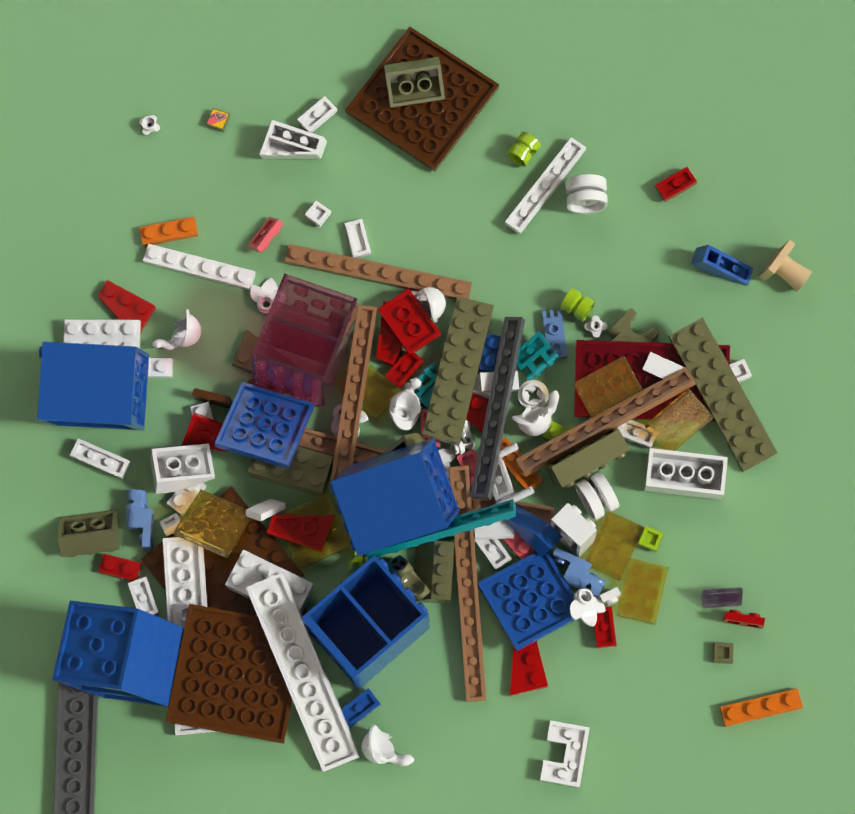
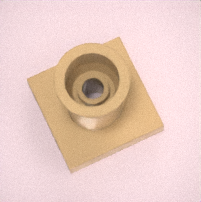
[758,240,812,292]

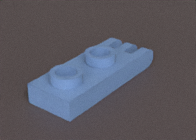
[542,308,567,359]

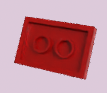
[377,289,441,356]

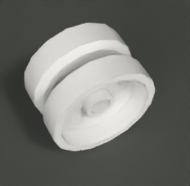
[565,174,608,214]
[574,470,619,521]

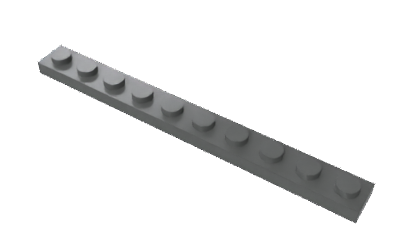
[470,317,525,500]

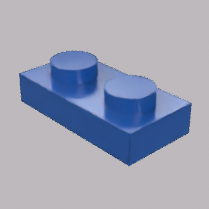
[479,333,501,372]
[341,688,381,729]

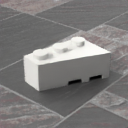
[260,120,327,159]

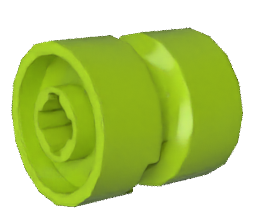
[506,131,541,167]
[560,288,596,322]

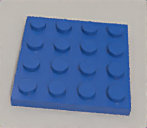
[215,382,314,469]
[477,552,575,652]

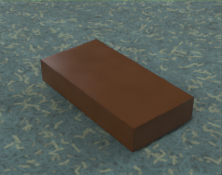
[192,388,233,409]

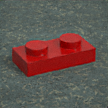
[655,167,697,202]
[384,352,424,390]
[98,553,142,581]
[594,606,617,649]
[723,610,765,629]

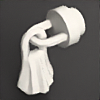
[450,420,475,456]

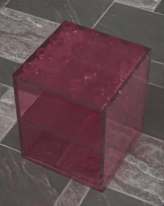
[252,273,358,407]

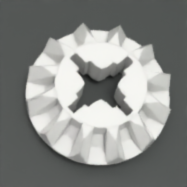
[518,380,549,410]

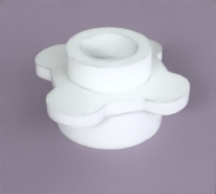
[139,115,160,135]
[585,315,607,338]

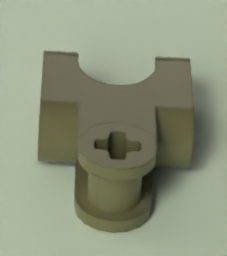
[608,308,659,342]
[388,555,430,602]

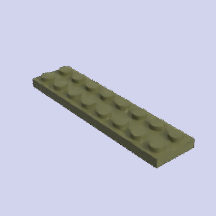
[422,296,494,446]
[668,318,778,472]

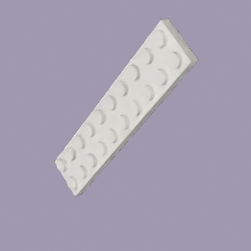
[163,534,216,736]
[246,572,360,772]

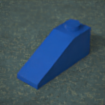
[691,245,753,286]
[504,505,562,557]

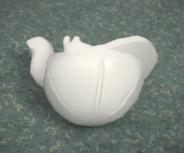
[411,287,446,323]
[152,309,201,350]
[389,377,422,431]
[512,390,559,436]
[361,725,414,766]

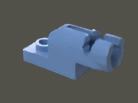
[125,489,155,551]
[552,547,606,598]

